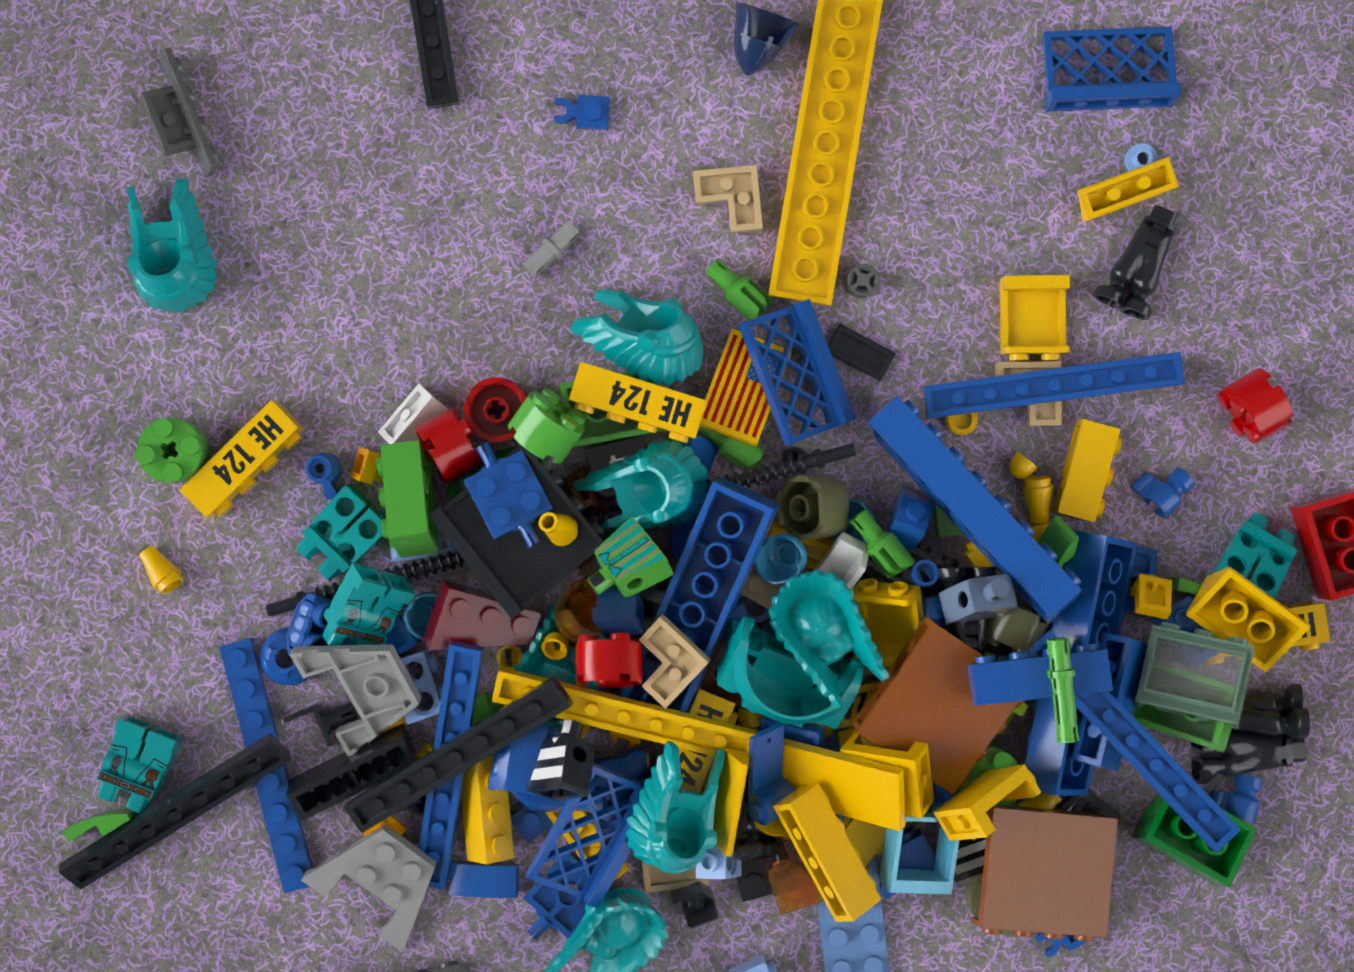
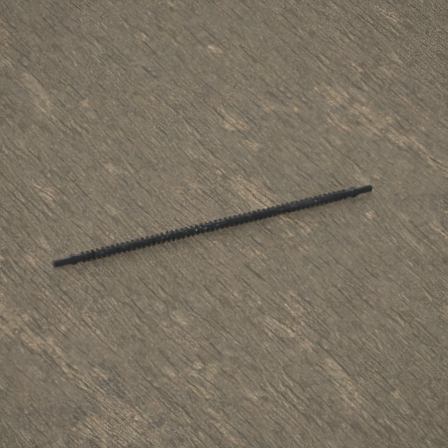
[266,443,856,616]

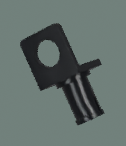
[281,701,358,747]

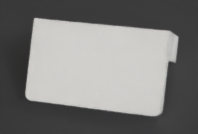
[378,384,450,444]
[813,532,869,589]

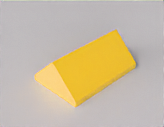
[1186,566,1310,672]

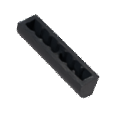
[286,723,418,821]

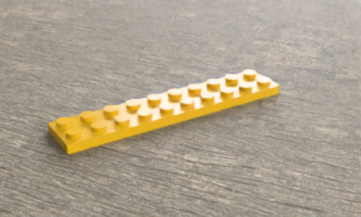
[768,0,883,307]

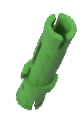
[1046,637,1080,743]

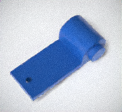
[747,722,795,826]

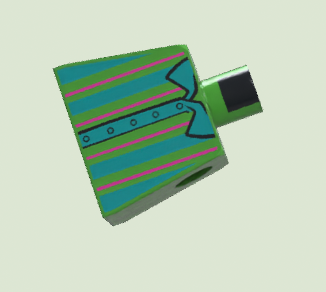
[587,516,674,597]

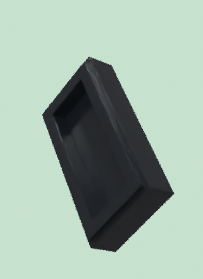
[828,323,896,382]

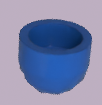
[911,560,939,588]

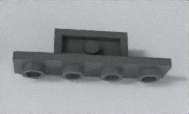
[140,48,219,178]

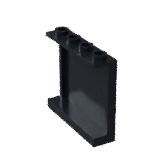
[429,443,607,619]

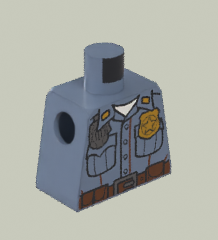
[939,574,1017,625]

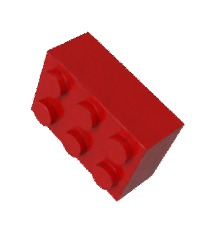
[1290,488,1354,601]

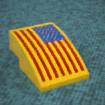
[699,328,792,447]

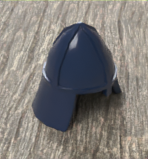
[734,1,799,76]

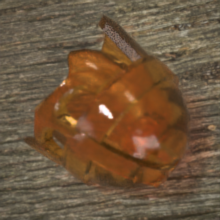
[554,576,604,643]

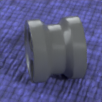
[845,264,879,298]

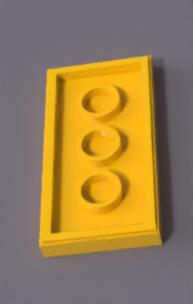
[782,738,906,832]

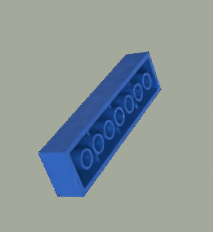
[868,395,1082,624]
[621,477,780,713]
[1023,530,1137,796]

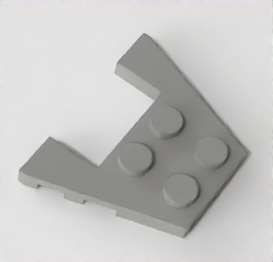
[289,644,422,756]
[301,824,437,952]

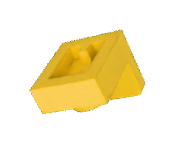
[1130,574,1172,620]

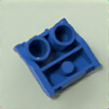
[286,593,351,655]
[488,724,562,801]

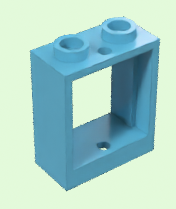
[879,803,959,895]

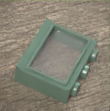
[1135,622,1254,729]

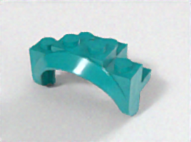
[716,616,863,729]

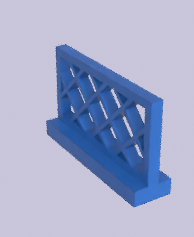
[1043,27,1181,112]
[738,299,856,446]
[526,763,645,909]

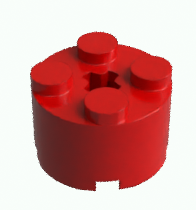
[1216,368,1294,444]
[464,377,528,443]
[415,408,484,485]
[576,633,642,688]

